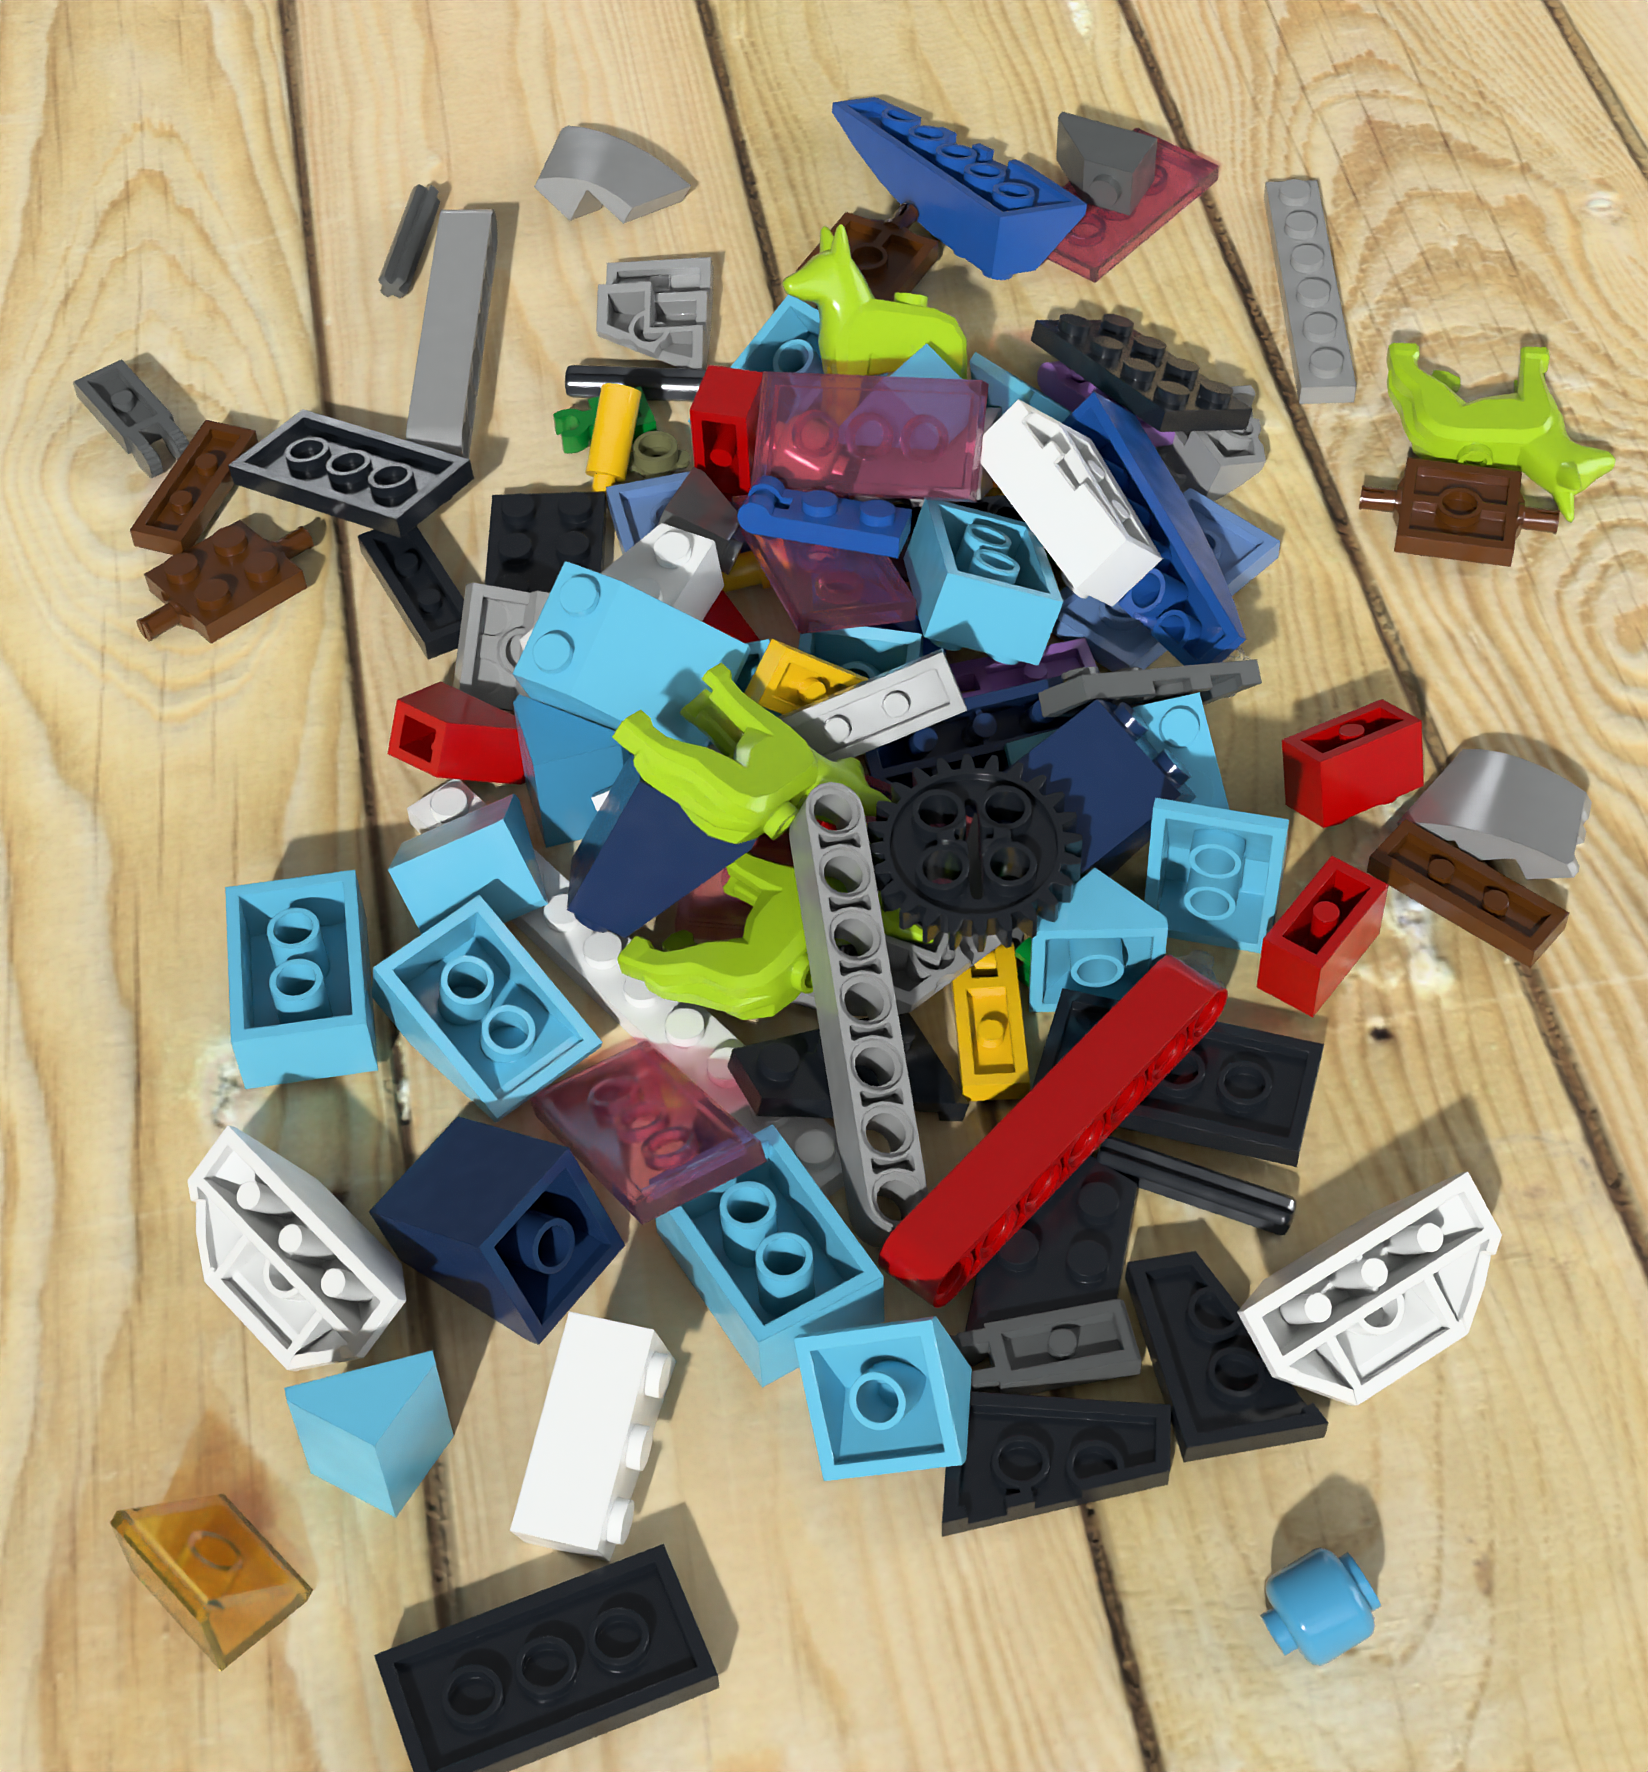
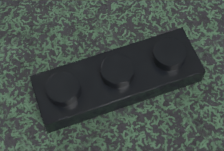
[357,526,464,660]

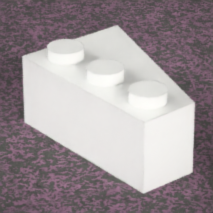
[970,399,1163,607]
[519,523,724,650]
[510,1311,677,1562]

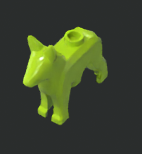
[782,224,967,430]
[1386,343,1616,522]
[612,662,891,844]
[617,851,934,1020]

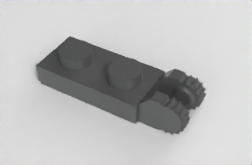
[73,359,189,478]
[949,1298,1142,1395]

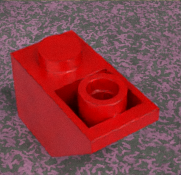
[387,681,526,785]

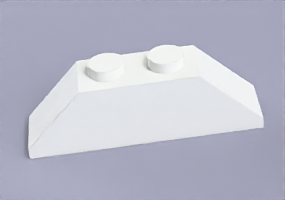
[187,1126,406,1371]
[1237,1172,1502,1406]

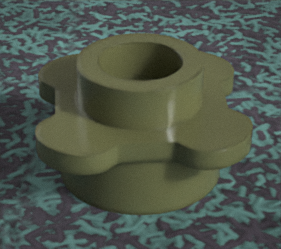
[627,431,690,479]

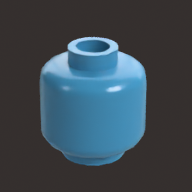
[1260,1548,1381,1666]

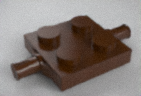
[795,203,938,310]
[1359,457,1560,567]
[136,520,314,644]

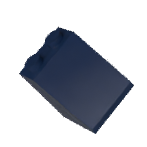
[969,699,1197,886]
[567,753,757,938]
[369,1116,625,1345]

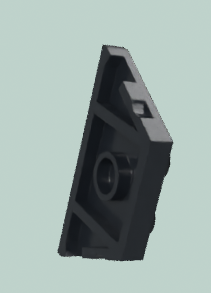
[965,1155,1138,1332]

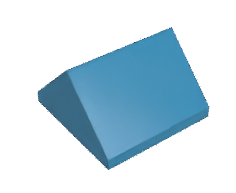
[513,694,630,848]

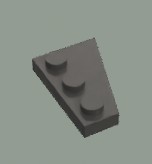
[1038,659,1262,717]

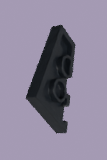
[727,1012,969,1121]
[1125,1251,1329,1462]
[942,1392,1171,1537]

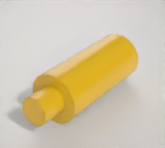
[585,383,642,500]

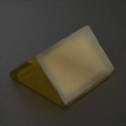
[110,1493,313,1672]

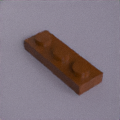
[130,420,258,555]
[1367,819,1569,968]

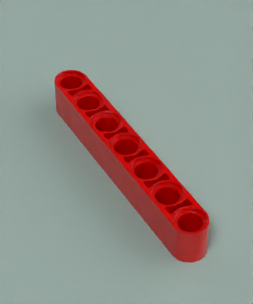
[878,955,1228,1308]

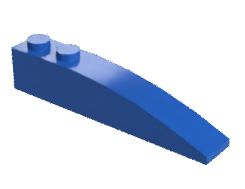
[832,97,1087,280]
[1062,392,1247,666]

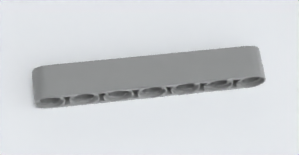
[406,209,497,459]
[789,782,928,1248]

